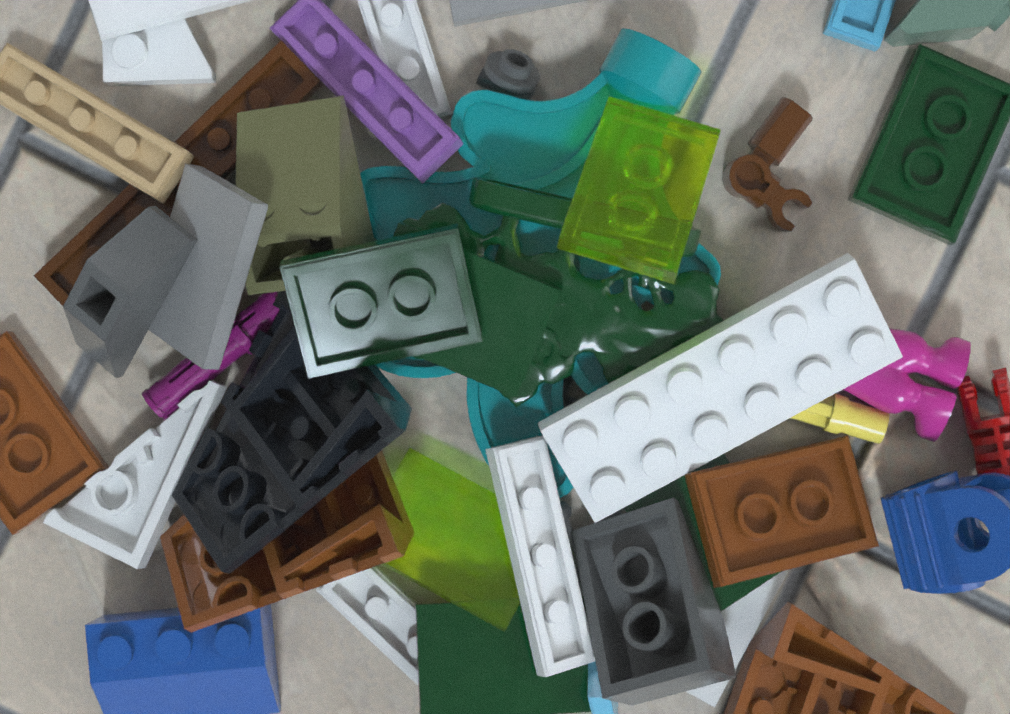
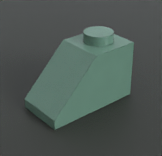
[884,0,1010,47]

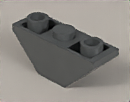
[63,206,197,378]

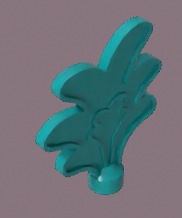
[360,28,721,498]

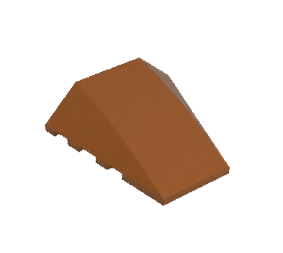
[160,451,415,632]
[724,602,955,714]

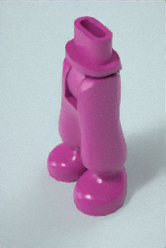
[843,328,971,442]

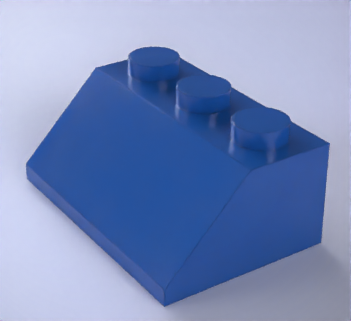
[85,604,281,714]

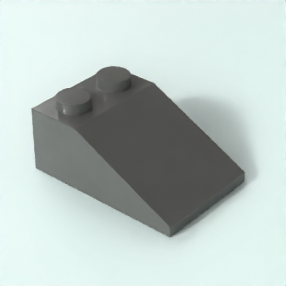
[571,498,737,706]

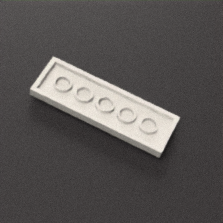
[538,253,903,523]

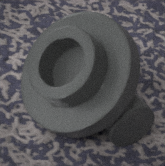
[476,49,540,101]

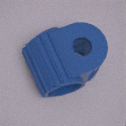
[880,470,1010,594]

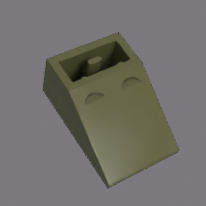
[236,95,374,295]

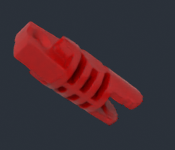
[957,368,1010,476]

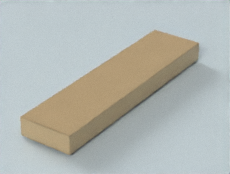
[0,43,194,205]

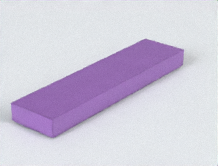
[270,0,464,184]

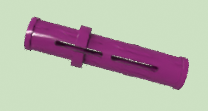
[141,292,280,420]

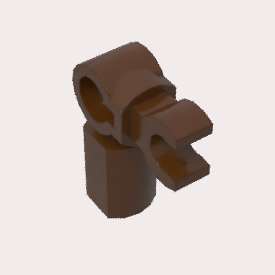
[722,97,813,232]

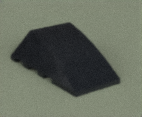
[172,291,412,574]

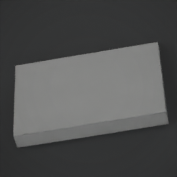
[149,164,268,370]

